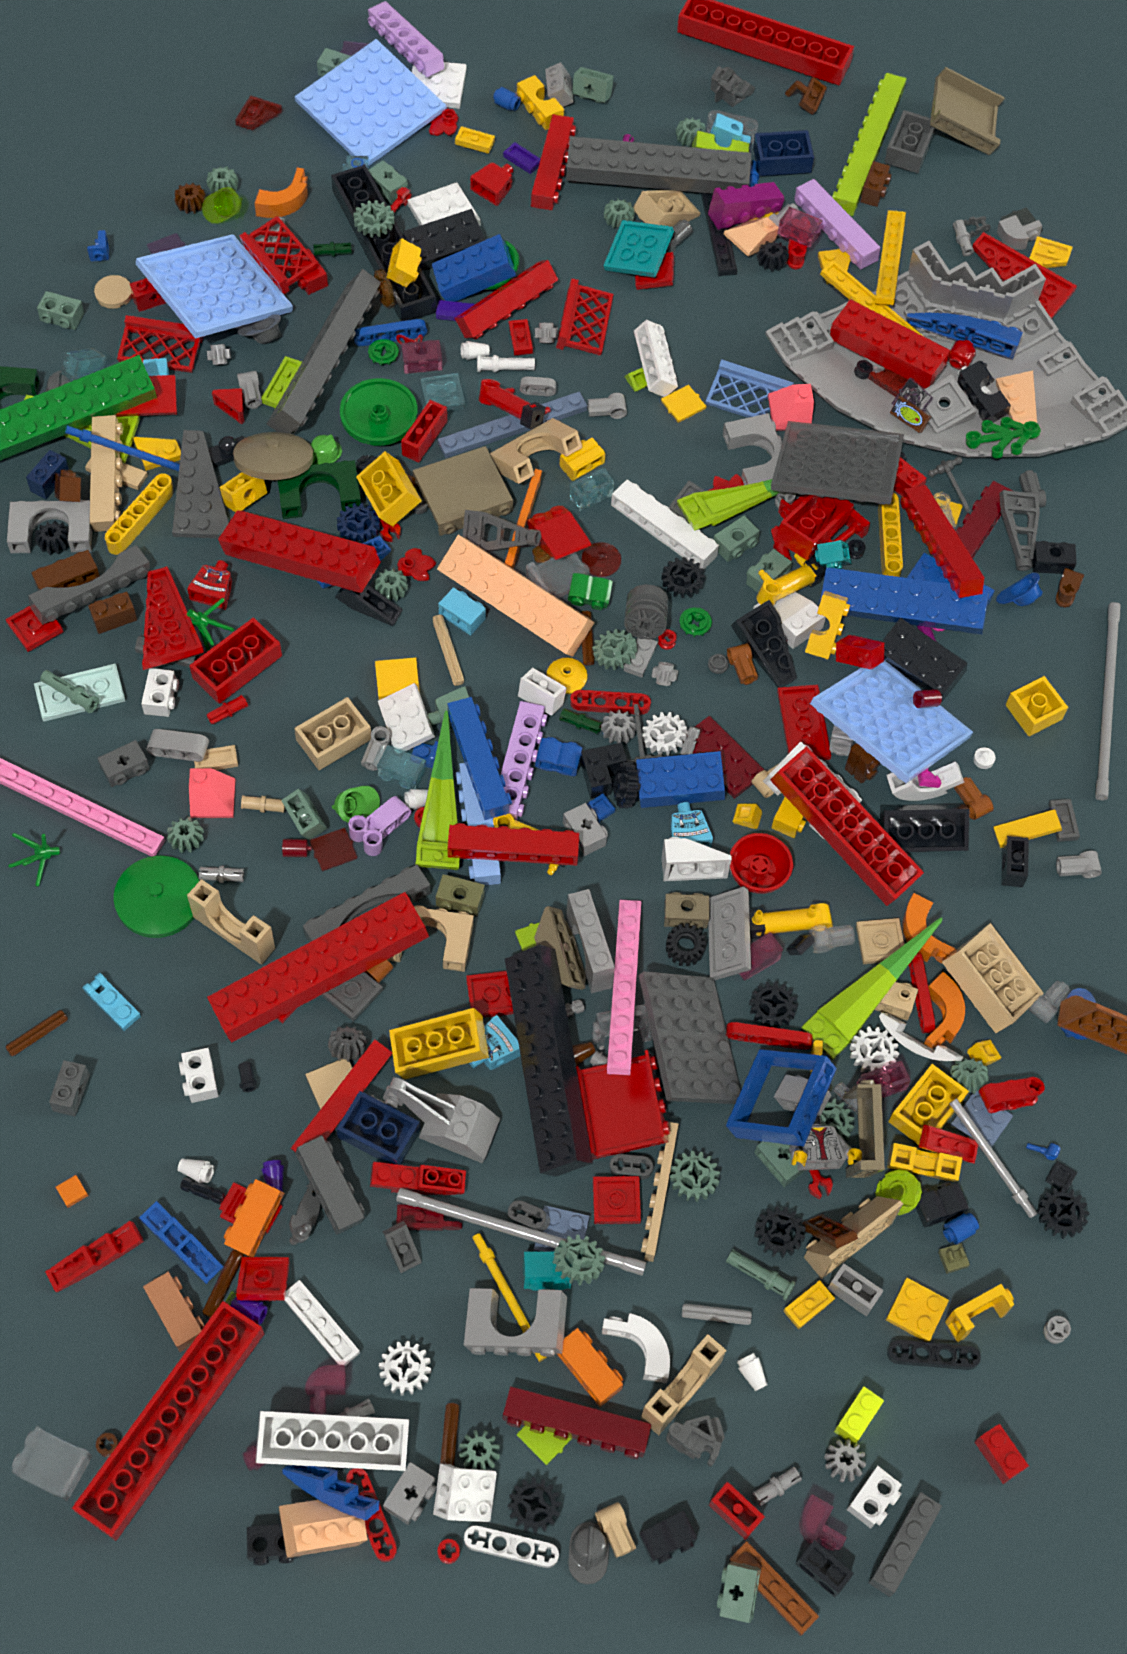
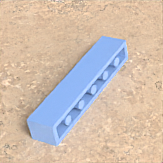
[456,763,501,885]

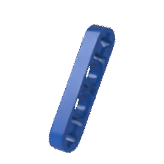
[353,319,427,346]

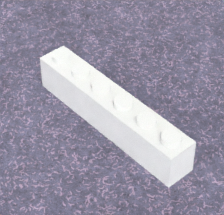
[611,480,719,569]

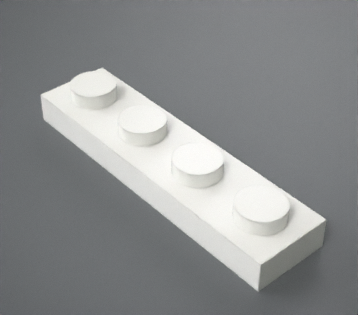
[284,1280,360,1369]

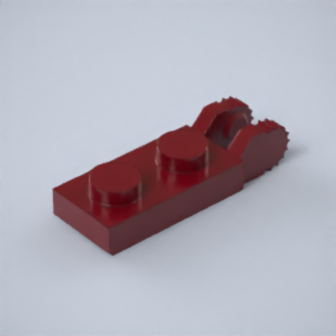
[396,1204,462,1231]

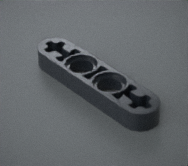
[887,1340,981,1370]

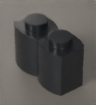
[915,1182,969,1228]
[639,1510,697,1565]

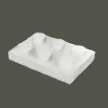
[378,683,435,755]

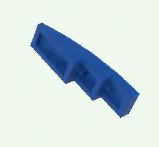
[139,1201,223,1284]
[282,1465,379,1521]

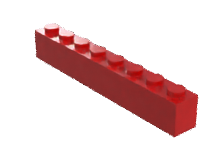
[901,485,985,598]

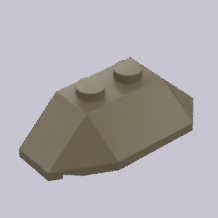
[534,906,586,990]

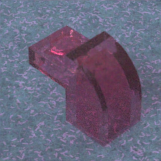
[305,1365,346,1415]
[799,1494,847,1550]

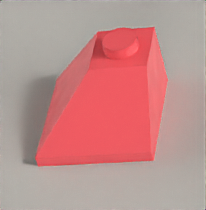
[768,384,814,431]
[189,768,236,818]

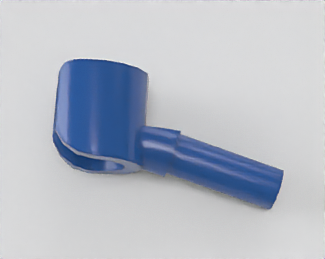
[1026,1143,1060,1161]

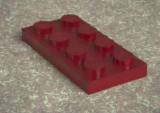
[682,716,764,799]

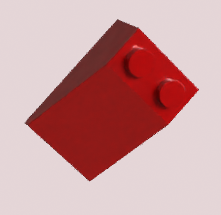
[527,506,591,560]

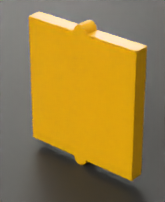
[661,385,706,423]

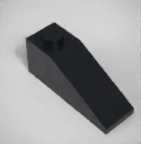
[335,584,403,626]

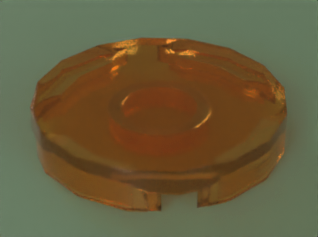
[374,269,394,307]

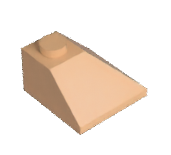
[724,217,780,256]

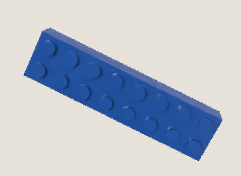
[820,567,989,634]

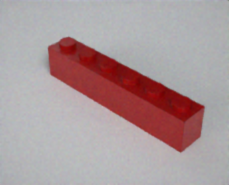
[531,114,576,210]
[455,260,558,339]
[447,823,579,866]

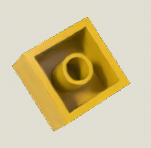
[1006,676,1068,736]

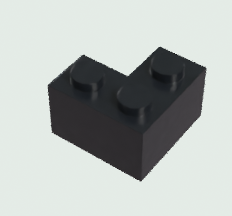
[580,743,627,799]

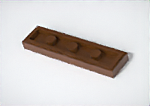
[802,1214,858,1249]

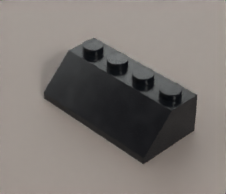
[880,804,969,852]

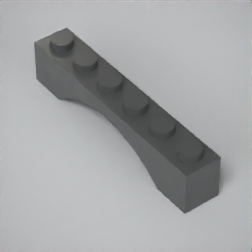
[28,545,150,625]
[303,865,431,942]

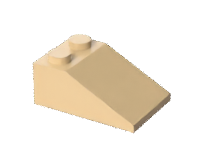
[633,190,701,227]

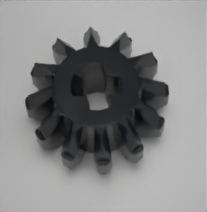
[757,240,789,272]
[35,520,69,555]

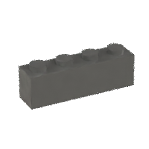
[295,1136,365,1235]
[868,1492,942,1597]

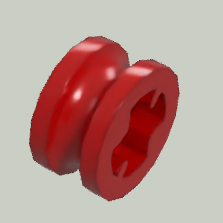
[658,629,676,650]
[437,1539,460,1564]

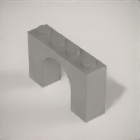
[723,414,782,485]
[7,500,93,553]
[566,889,615,994]
[464,1288,567,1357]

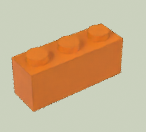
[224,1179,285,1257]
[556,1328,623,1407]

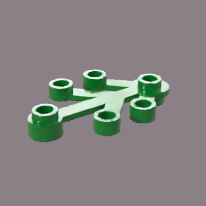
[965,417,1041,458]

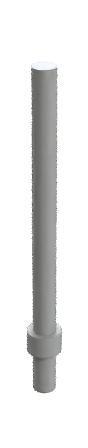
[949,1098,1037,1218]

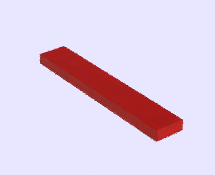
[291,1039,393,1152]

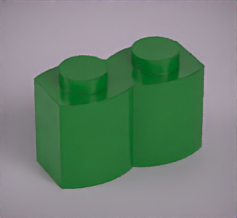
[567,573,613,610]

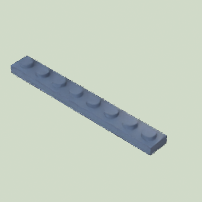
[438,392,587,458]

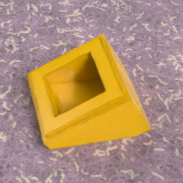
[732,804,762,829]
[967,1040,1001,1066]

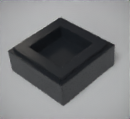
[786,935,815,955]
[1045,1161,1077,1192]

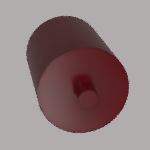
[913,689,942,708]
[282,839,311,857]

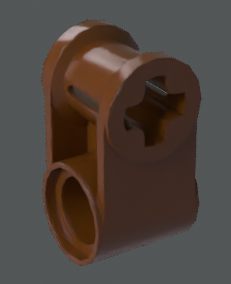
[1055,568,1084,608]

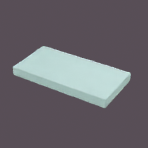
[34,663,125,722]

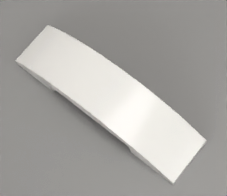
[879,1013,963,1061]

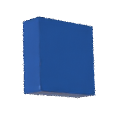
[587,794,616,823]

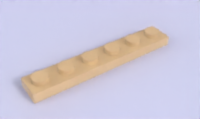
[641,1122,678,1262]

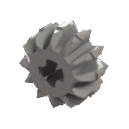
[601,709,637,744]
[829,725,853,756]
[824,1439,866,1482]

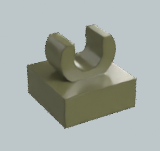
[938,1243,970,1274]

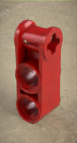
[787,220,810,269]
[978,1077,1045,1113]

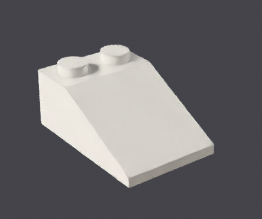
[753,592,826,649]
[661,837,732,881]

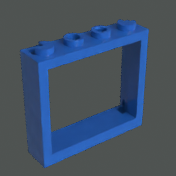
[726,1049,837,1147]

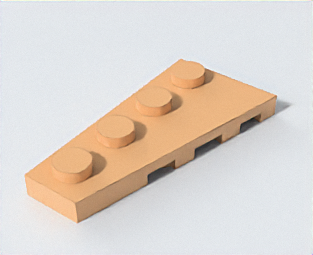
[996,370,1037,438]

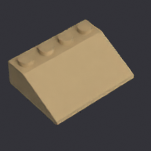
[942,923,1044,1033]
[804,1196,903,1279]

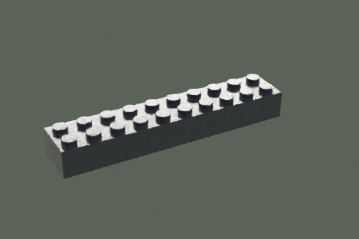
[331,165,436,321]
[505,944,593,1177]

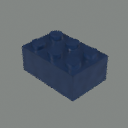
[753,130,814,176]
[337,1091,420,1165]

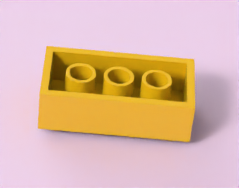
[389,1008,489,1079]

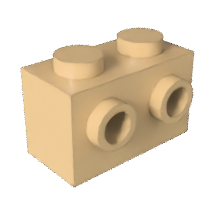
[875,982,918,1021]

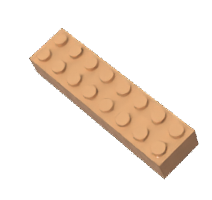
[437,535,595,657]

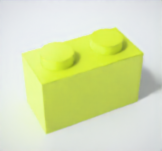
[834,1387,884,1446]

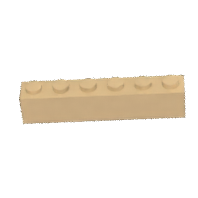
[90,415,123,532]

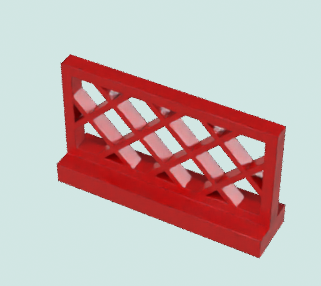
[239,216,319,294]
[556,278,613,356]
[117,315,203,373]

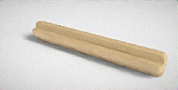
[433,614,464,686]

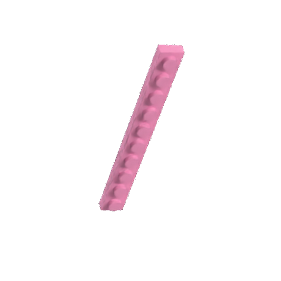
[0,758,165,856]
[607,900,641,1075]

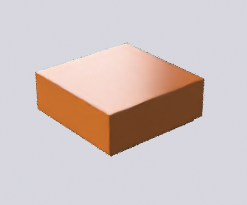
[56,1175,88,1208]

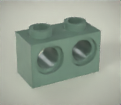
[37,291,84,330]

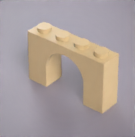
[490,418,582,484]
[187,879,275,965]
[387,905,474,972]
[641,1334,726,1435]

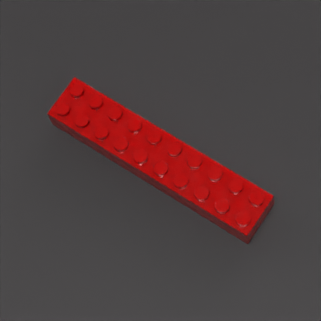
[677,0,854,86]
[207,892,429,1043]
[72,1301,264,1541]

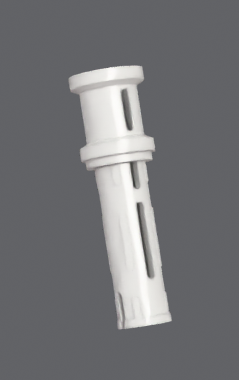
[477,355,535,372]

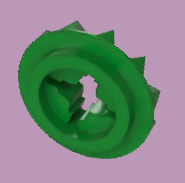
[368,339,399,365]
[679,607,712,637]

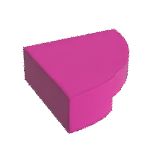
[917,768,942,788]

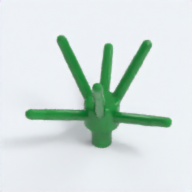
[187,598,235,651]
[8,833,60,887]

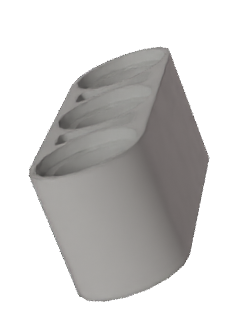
[146,729,209,762]

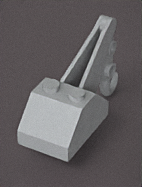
[371,1078,500,1163]

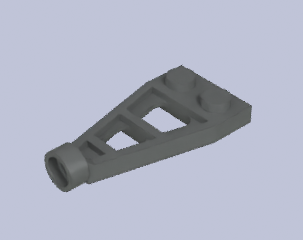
[999,490,1040,571]
[462,510,541,552]

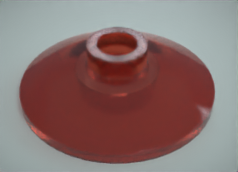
[581,542,621,577]

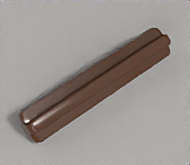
[581,611,594,666]
[5,1010,68,1056]
[203,1250,243,1317]
[440,1403,459,1466]

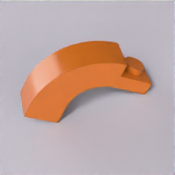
[255,167,308,218]
[902,893,956,964]
[924,972,965,1049]

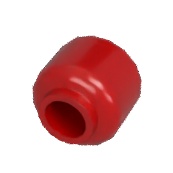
[948,340,976,369]

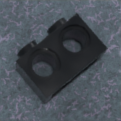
[247,1524,300,1565]
[796,1540,854,1598]

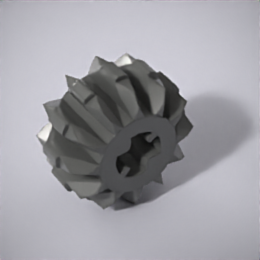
[328,1025,367,1062]

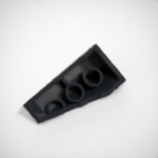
[731,600,797,688]

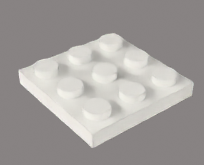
[412,62,467,109]
[407,182,481,226]

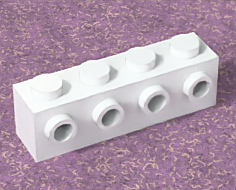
[634,320,678,397]

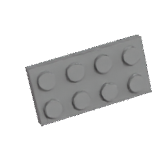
[708,887,751,980]

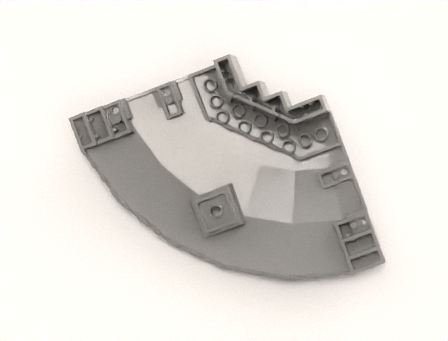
[765,241,1127,457]

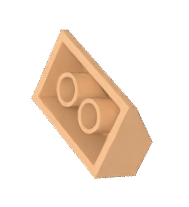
[279,1500,367,1558]

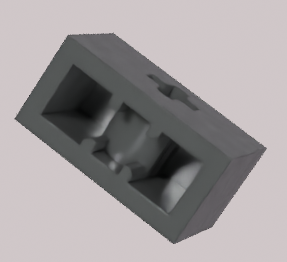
[97,740,150,788]
[49,1060,90,1117]

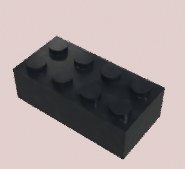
[403,209,485,271]
[882,618,968,702]

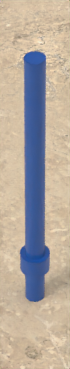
[65,425,180,472]

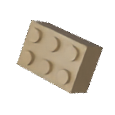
[294,697,371,770]

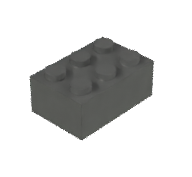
[884,110,936,173]

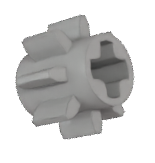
[535,322,558,343]
[207,344,231,365]
[652,662,678,686]

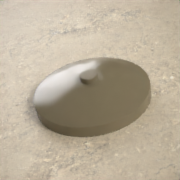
[233,432,313,480]

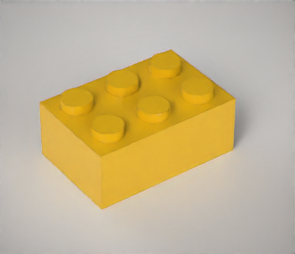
[356,451,422,526]
[889,1064,969,1150]

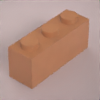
[143,1272,204,1352]

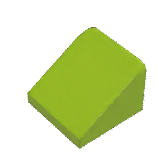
[625,367,647,392]

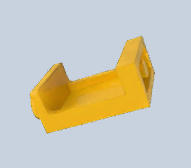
[945,1284,1014,1343]

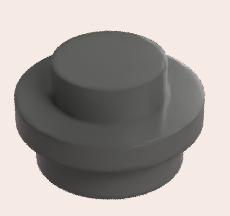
[708,654,728,674]

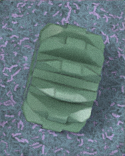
[676,117,706,147]
[207,166,238,197]
[604,198,635,229]
[374,568,408,602]
[167,817,204,853]
[950,1057,989,1095]
[459,1430,500,1470]

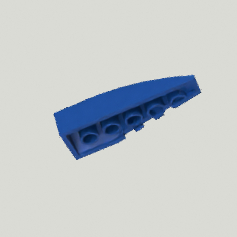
[906,312,1023,360]

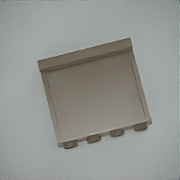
[930,67,1005,155]
[413,446,513,536]
[843,1080,885,1178]

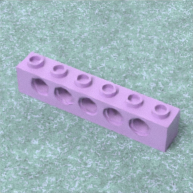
[368,1,444,77]
[493,701,548,820]

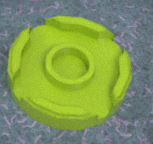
[875,1169,922,1215]

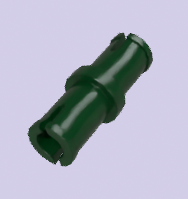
[313,241,351,257]
[559,708,603,735]

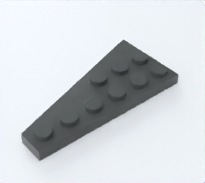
[172,430,229,539]

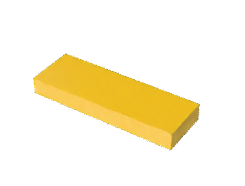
[993,809,1062,848]

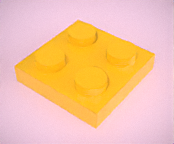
[886,1278,949,1342]

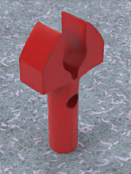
[390,187,412,213]
[377,515,401,543]
[808,1170,833,1199]

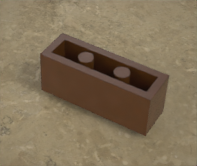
[31,550,100,591]

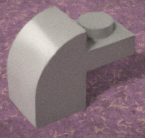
[997,215,1042,250]

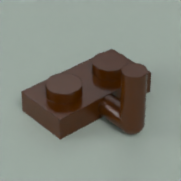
[785,77,827,115]

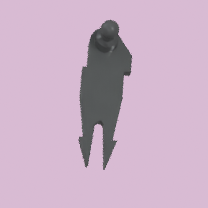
[928,456,970,513]
[627,704,663,767]
[289,1182,320,1245]

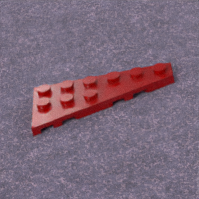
[973,232,1077,319]
[142,567,204,670]

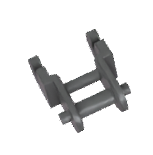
[964,216,991,237]

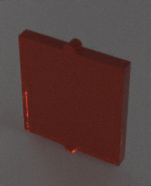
[310,828,357,871]

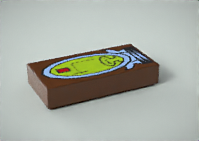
[890,396,931,433]

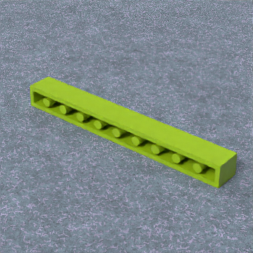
[832,73,906,216]

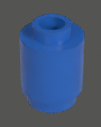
[493,87,521,111]
[943,1213,979,1244]

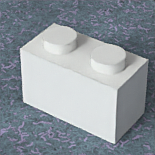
[518,668,566,716]

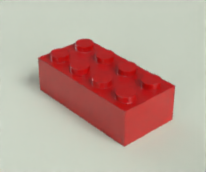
[774,495,854,560]
[189,617,282,704]

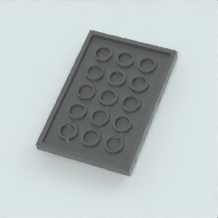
[639,972,741,1104]

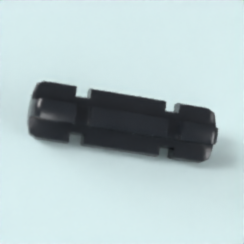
[180,1177,225,1204]

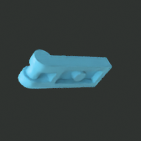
[82,973,141,1031]

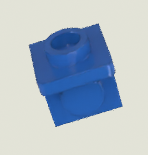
[87,230,109,261]
[410,741,438,769]

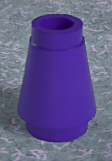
[261,1160,284,1192]
[231,1297,268,1325]

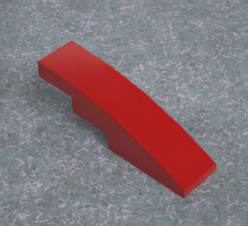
[45,1221,144,1292]

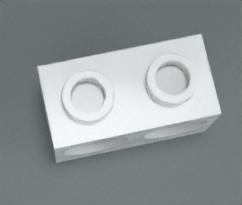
[141,668,179,717]
[179,1048,219,1103]
[847,1466,902,1529]

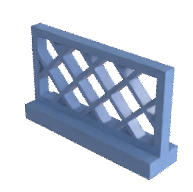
[706,359,794,421]

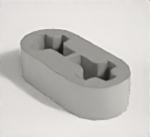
[520,377,557,396]

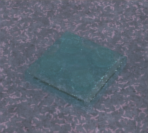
[420,373,465,411]

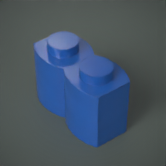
[535,737,582,776]

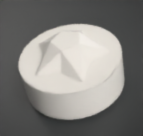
[973,747,996,769]

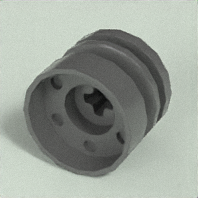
[624,584,669,639]

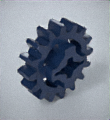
[337,503,380,543]

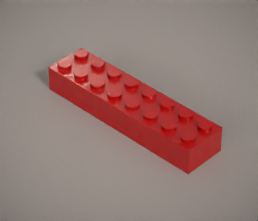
[218,510,380,593]
[770,746,924,906]

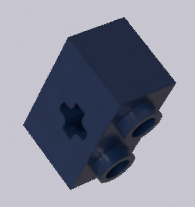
[26,450,69,500]

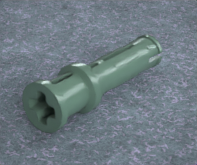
[40,670,99,713]
[726,1249,796,1301]

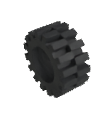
[665,923,706,966]

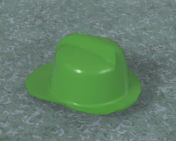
[311,434,342,465]
[332,786,380,823]

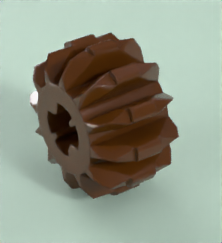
[174,182,206,214]

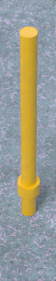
[472,1233,547,1362]

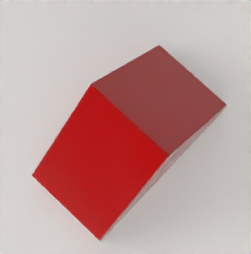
[212,388,244,424]

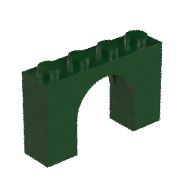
[0,366,40,400]
[278,460,361,519]

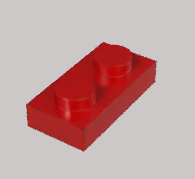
[509,319,533,355]

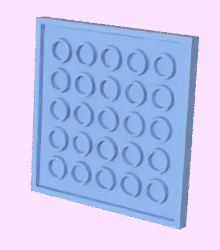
[295,39,447,167]
[136,234,293,338]
[810,660,973,783]

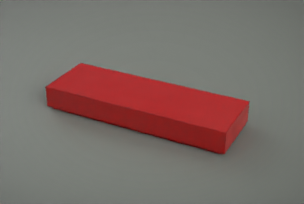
[919,1125,978,1164]

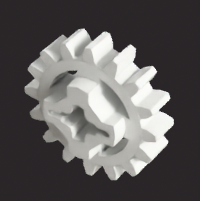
[642,712,688,756]
[849,1027,899,1075]
[379,1341,431,1396]

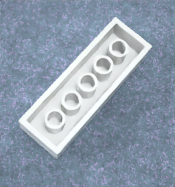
[255,1411,409,1471]

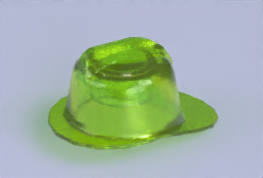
[202,187,243,224]

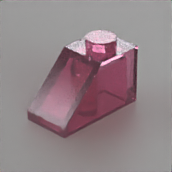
[739,932,783,981]

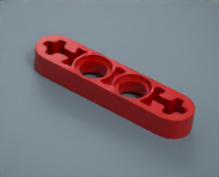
[570,690,651,715]
[908,952,935,1033]
[726,1022,813,1050]
[346,1468,397,1562]

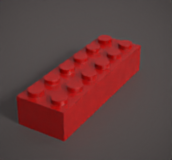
[830,299,950,389]

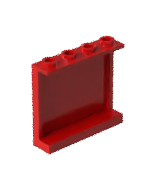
[576,1050,671,1160]

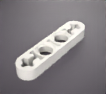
[464,1526,559,1568]

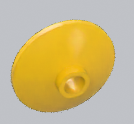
[546,658,587,694]

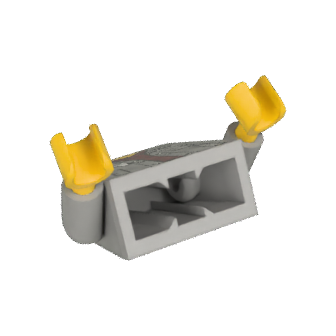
[789,1116,862,1170]

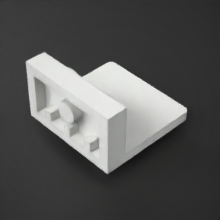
[433,1464,496,1522]

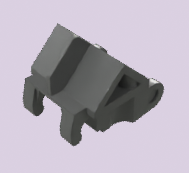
[710,66,755,107]
[666,1415,725,1466]

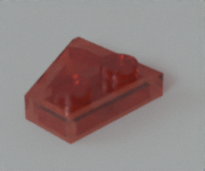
[235,95,282,130]
[868,368,909,398]

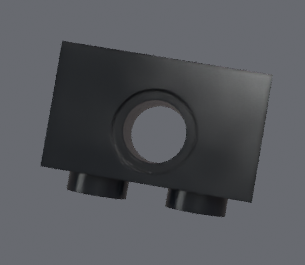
[1032,541,1077,574]
[1001,836,1029,888]

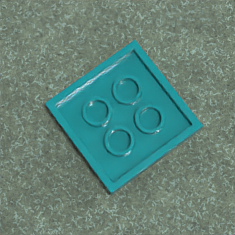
[603,220,674,277]

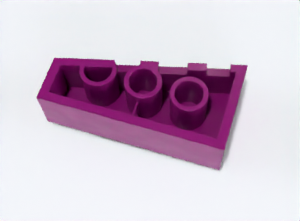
[708,182,785,229]

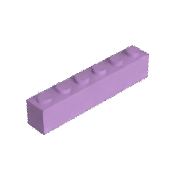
[795,179,881,270]

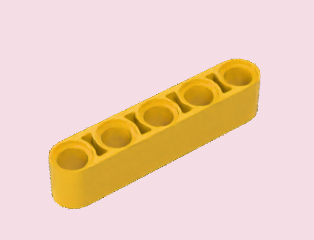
[105,474,174,555]
[878,492,903,577]

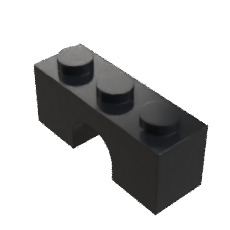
[957,361,1011,422]

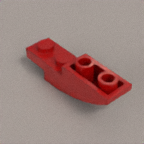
[370,1162,466,1195]

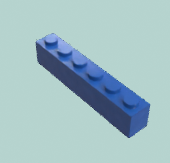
[447,697,512,820]

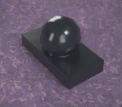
[208,436,244,467]

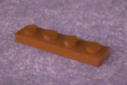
[729,1541,819,1636]

